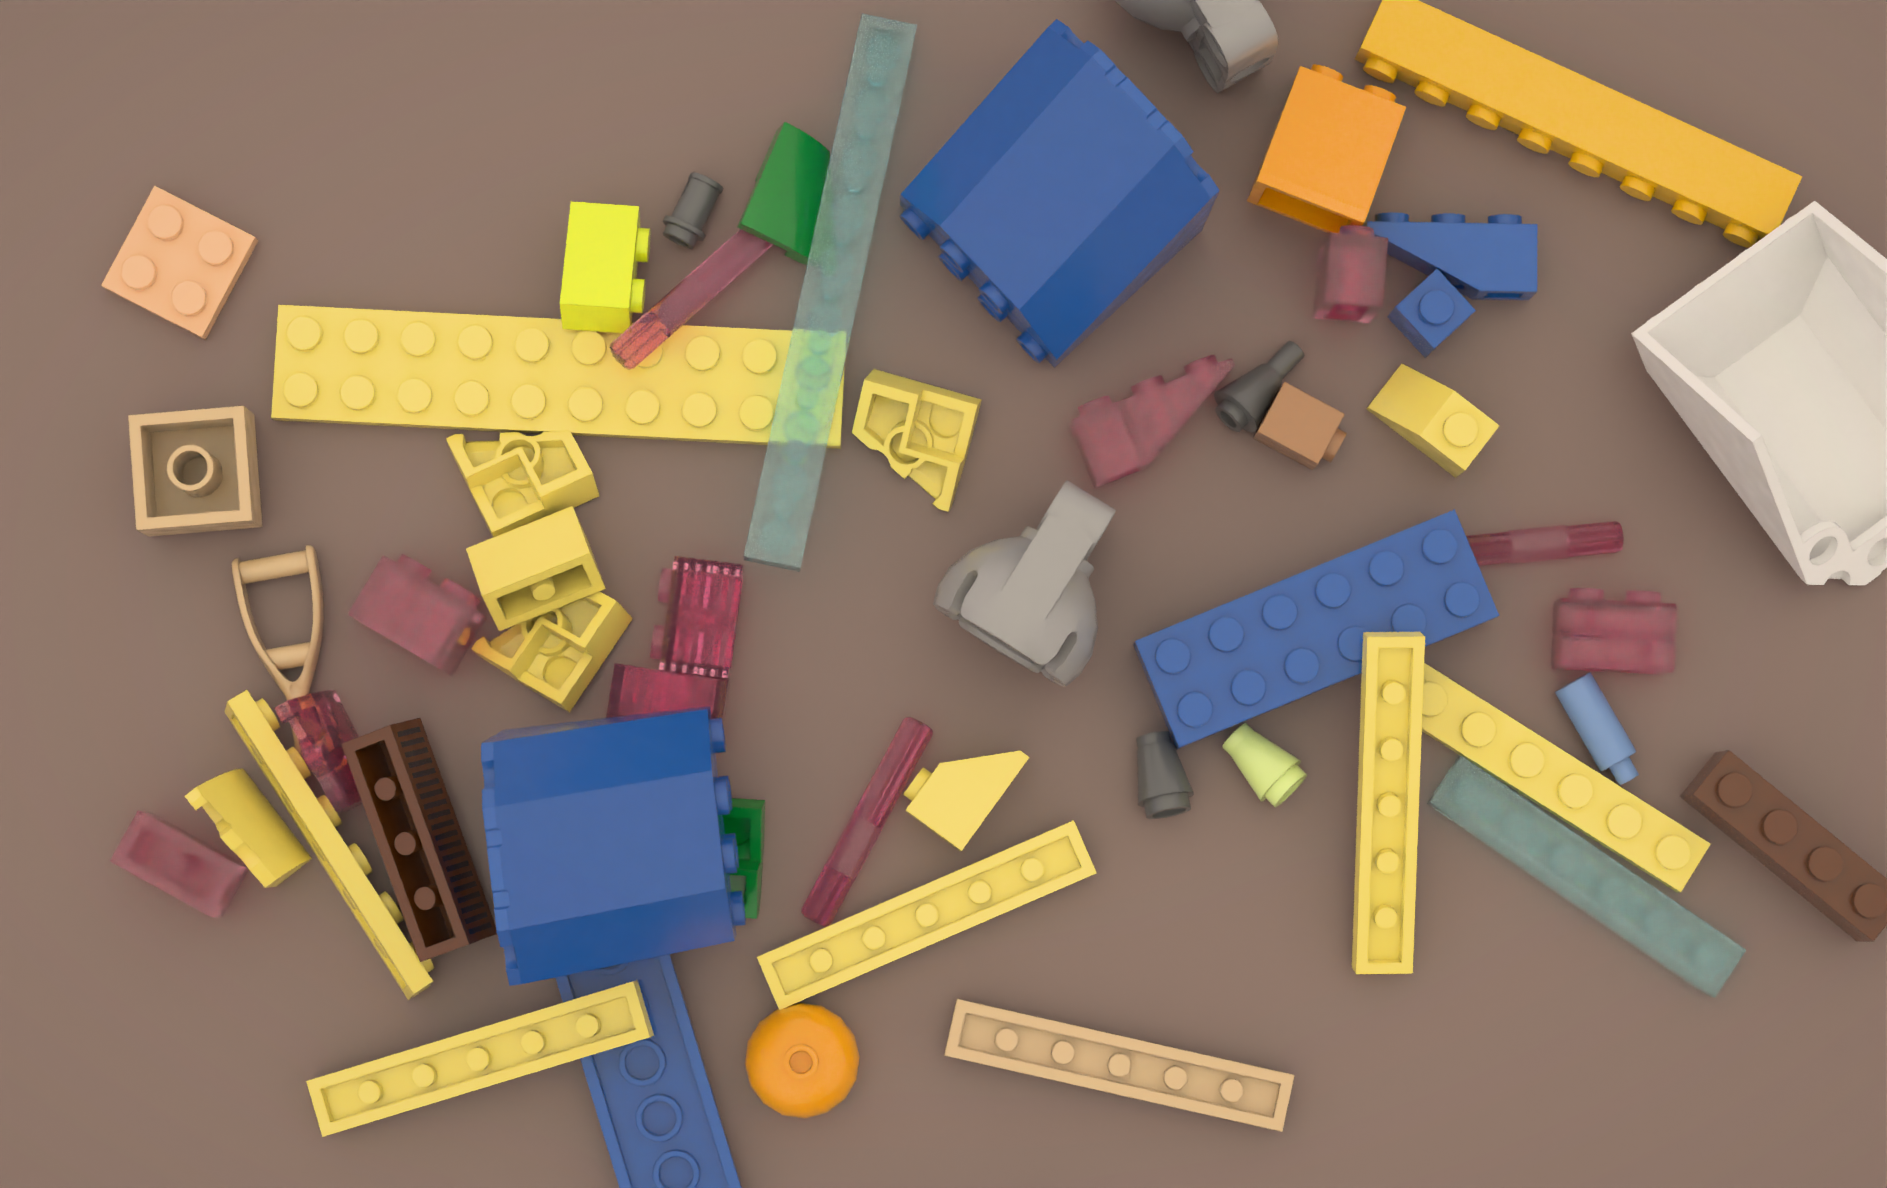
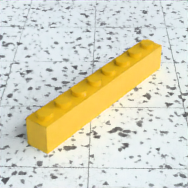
[1354,0,1802,248]

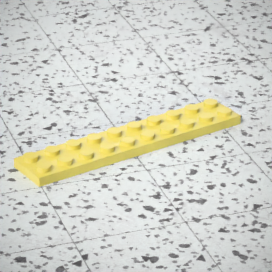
[271,305,846,449]

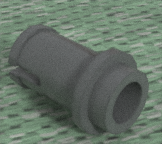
[662,172,724,249]

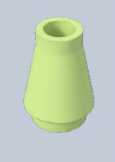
[1222,723,1307,807]

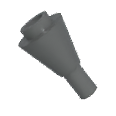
[1214,341,1305,433]

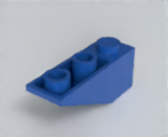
[1360,212,1538,300]

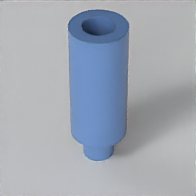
[1555,672,1639,786]

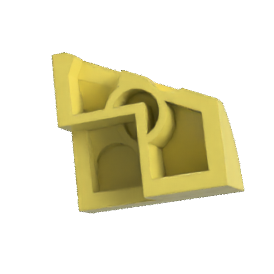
[852,369,982,512]
[446,430,599,537]
[471,591,633,713]
[185,768,312,888]

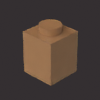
[1253,382,1347,470]

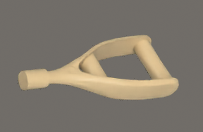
[232,545,324,754]

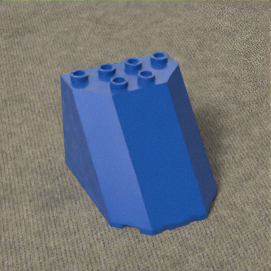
[900,19,1220,368]
[481,706,746,986]

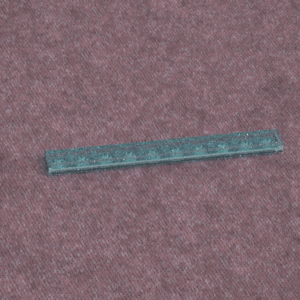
[743,13,917,572]

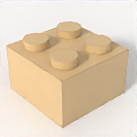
[128,406,262,537]

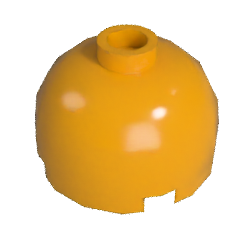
[745,1002,860,1118]

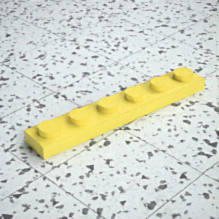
[1352,632,1425,974]
[1422,663,1711,892]
[224,690,434,1000]
[757,820,1096,1010]
[306,980,654,1137]

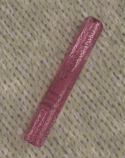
[609,229,774,370]
[1466,521,1624,566]
[802,717,933,927]

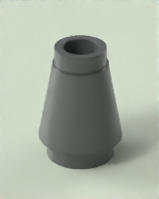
[1136,731,1194,819]

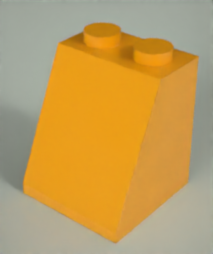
[1247,64,1406,242]

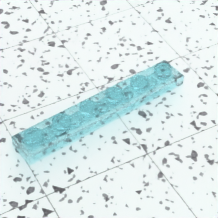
[1427,756,1746,998]

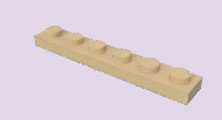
[944,999,1295,1132]

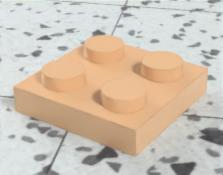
[101,186,258,340]

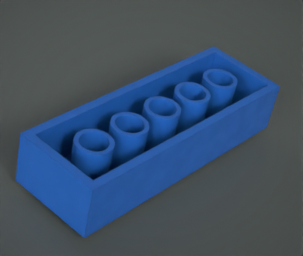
[1133,509,1499,750]

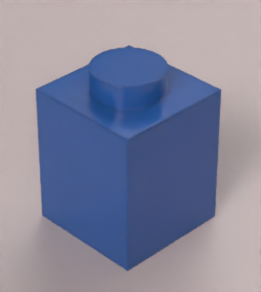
[1387,269,1476,358]

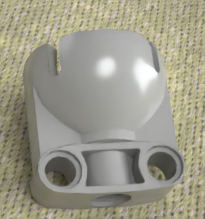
[1114,0,1278,93]
[933,480,1117,687]

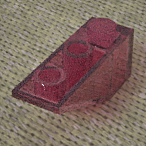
[1070,355,1235,489]

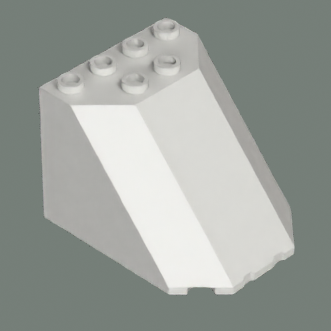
[1631,201,1887,585]

